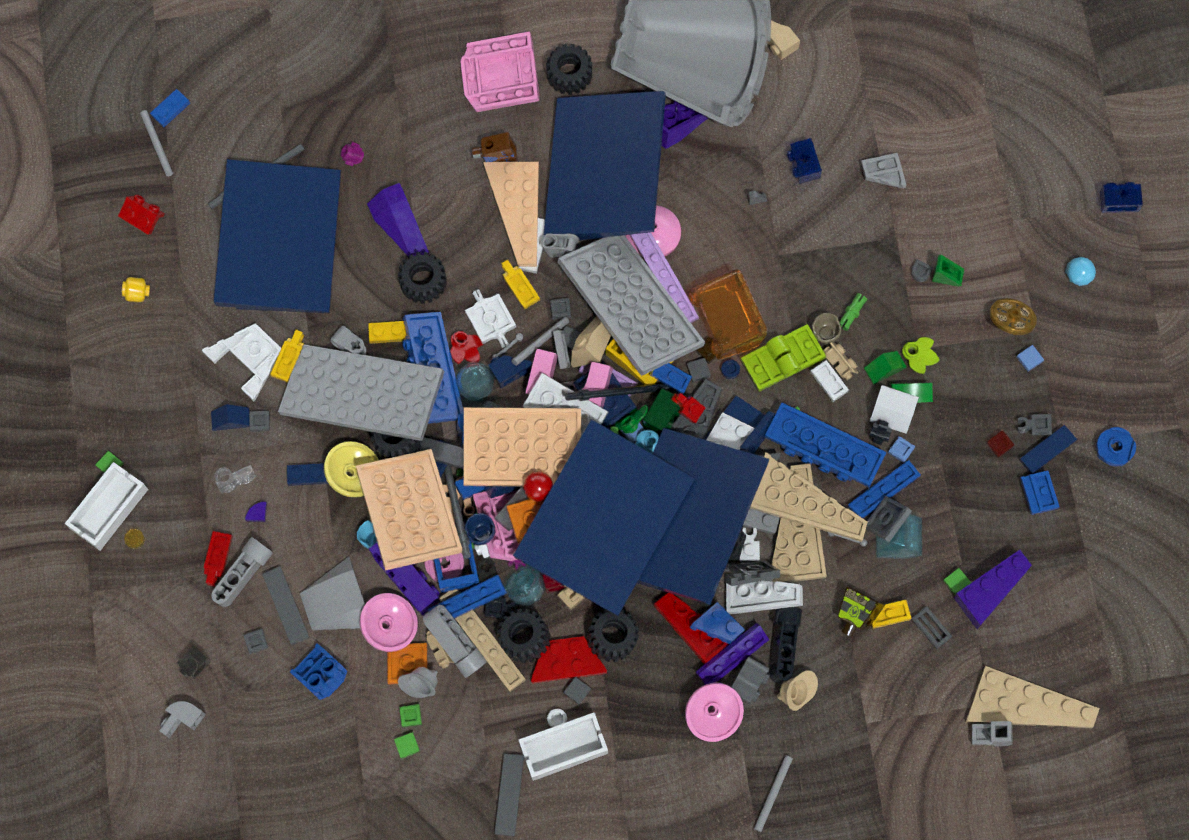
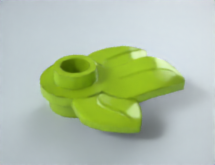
[902,337,939,374]

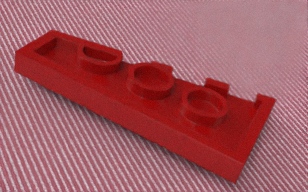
[654,593,730,665]

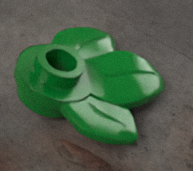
[616,405,648,434]

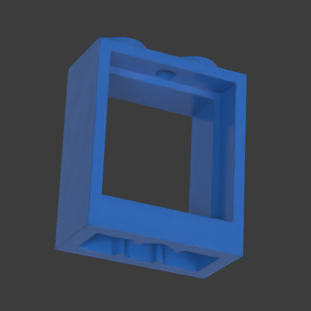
[434,540,479,593]

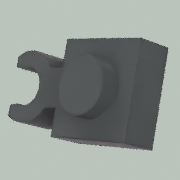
[1018,414,1052,435]

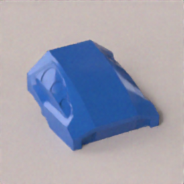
[290,643,347,700]

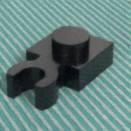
[484,598,520,619]

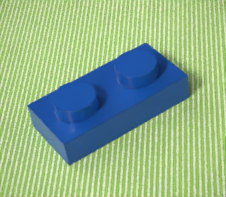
[150,89,190,128]
[650,363,692,394]

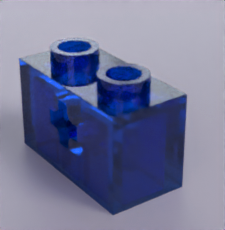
[787,138,822,184]
[1100,182,1143,213]

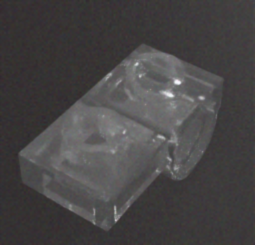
[215,465,257,493]

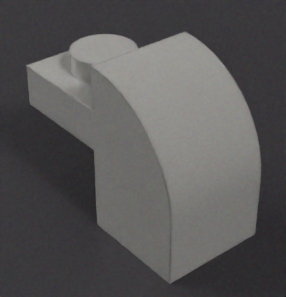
[160,701,206,738]
[972,721,1013,746]

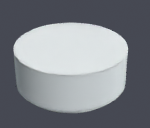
[547,709,567,728]

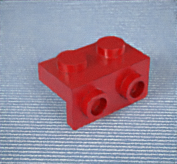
[118,195,165,235]

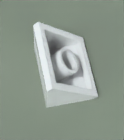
[870,385,919,433]

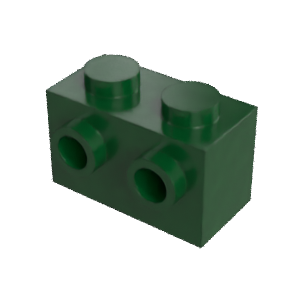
[643,389,681,435]

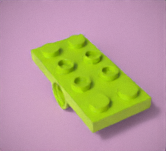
[741,324,826,392]

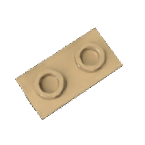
[823,342,859,380]
[426,631,454,668]

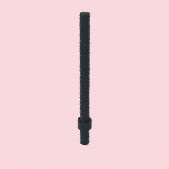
[565,384,669,401]

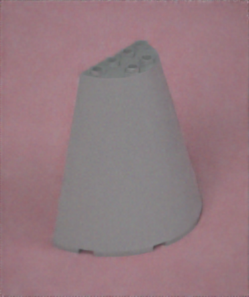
[611,0,771,127]

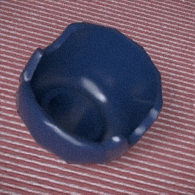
[465,513,496,546]

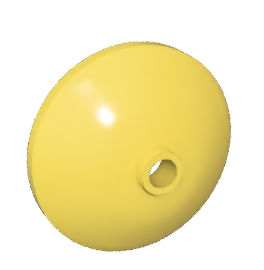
[324,442,379,497]

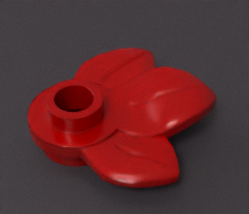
[450,331,484,364]

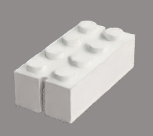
[65,462,148,551]
[519,713,608,781]

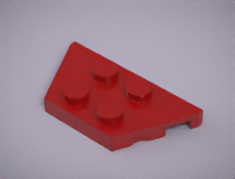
[531,636,607,684]

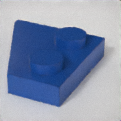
[690,602,745,644]

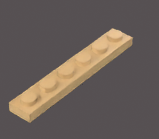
[440,590,526,692]

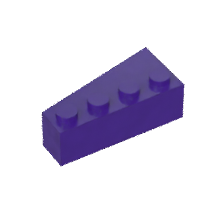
[369,543,440,616]
[954,550,1032,630]

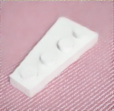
[726,581,803,614]

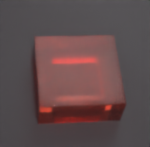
[987,430,1015,458]

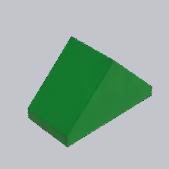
[932,255,964,287]
[864,351,907,385]

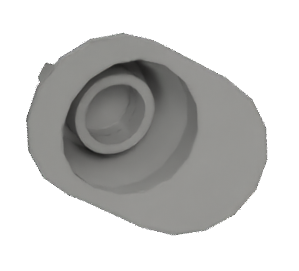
[398,667,438,698]

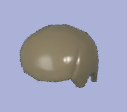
[812,313,841,344]

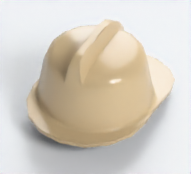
[777,670,818,711]

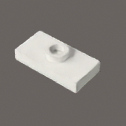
[810,360,849,402]

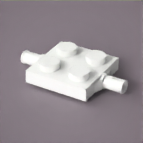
[465,290,516,348]

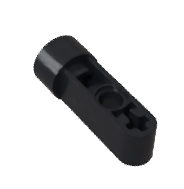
[769,607,802,683]

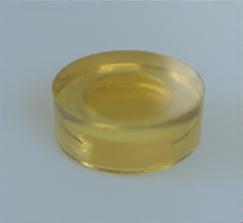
[124,529,145,549]

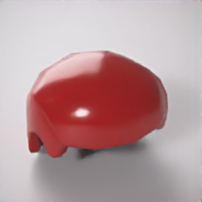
[523,471,553,502]

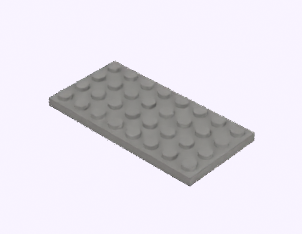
[558,235,705,376]
[278,344,444,441]

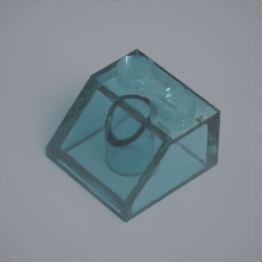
[877,514,922,559]

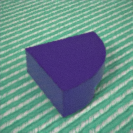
[245,502,267,522]

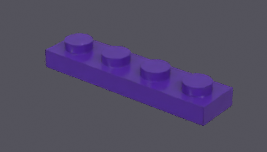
[696,623,769,685]

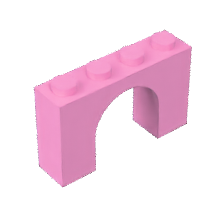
[526,349,613,408]

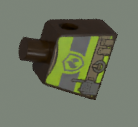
[838,586,885,637]

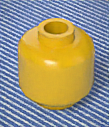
[122,277,150,302]

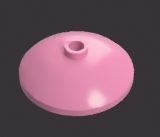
[625,205,681,256]
[360,593,418,652]
[685,683,744,742]

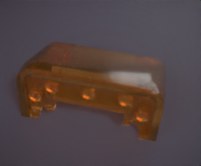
[688,269,767,360]

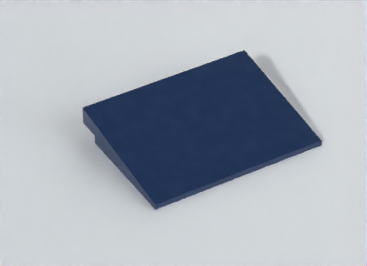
[544,91,666,240]
[214,159,341,313]
[513,420,695,616]
[637,428,769,604]

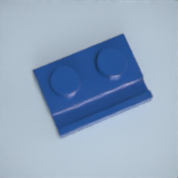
[1020,471,1059,515]

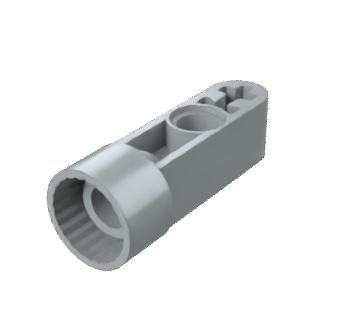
[212,537,273,607]
[423,605,487,678]

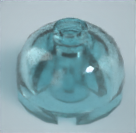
[456,362,494,401]
[505,566,545,606]

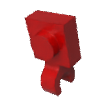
[671,393,705,423]

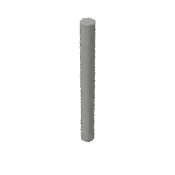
[140,110,173,176]
[512,317,569,366]
[754,755,793,832]

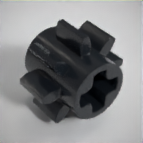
[869,420,892,445]

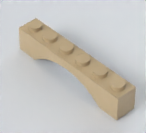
[766,20,800,60]

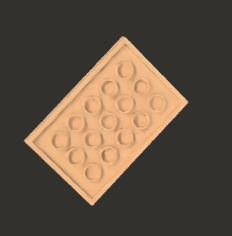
[464,408,581,486]
[356,449,462,570]

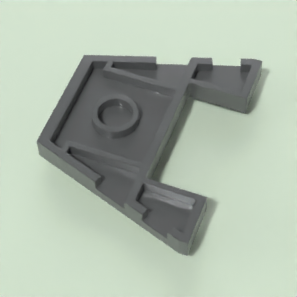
[724,561,780,586]

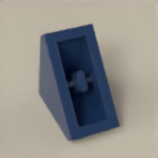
[211,404,250,431]

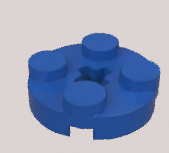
[1096,427,1136,466]

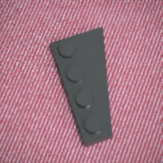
[671,379,722,440]

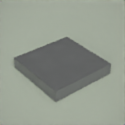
[866,496,912,542]

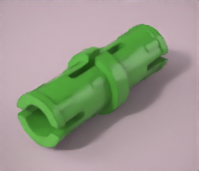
[839,293,867,331]

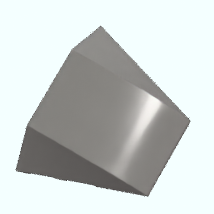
[300,557,365,630]

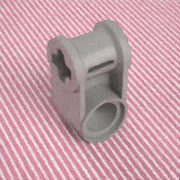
[541,234,579,258]
[330,326,367,355]

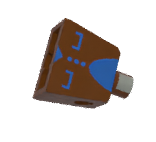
[472,132,518,162]

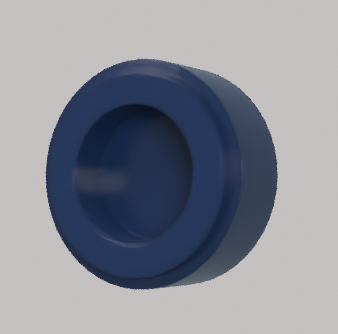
[721,359,740,379]

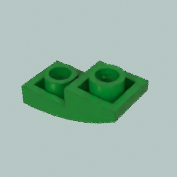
[891,383,933,403]

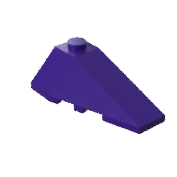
[661,101,708,149]
[367,183,430,258]

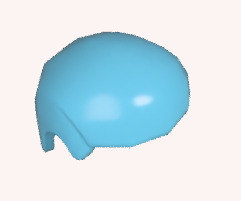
[1065,257,1096,286]
[635,430,659,454]
[357,521,377,549]

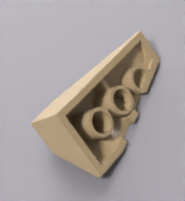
[571,316,611,367]

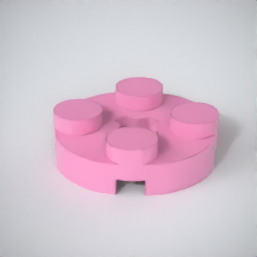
[425,553,464,582]

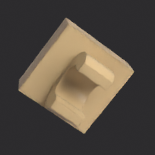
[558,588,584,610]

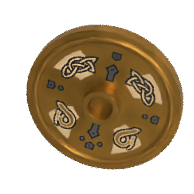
[990,298,1037,335]

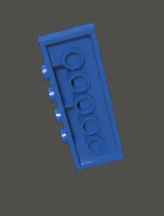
[403,312,464,424]
[765,403,887,488]

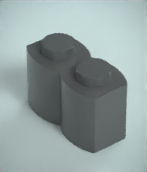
[732,657,770,705]

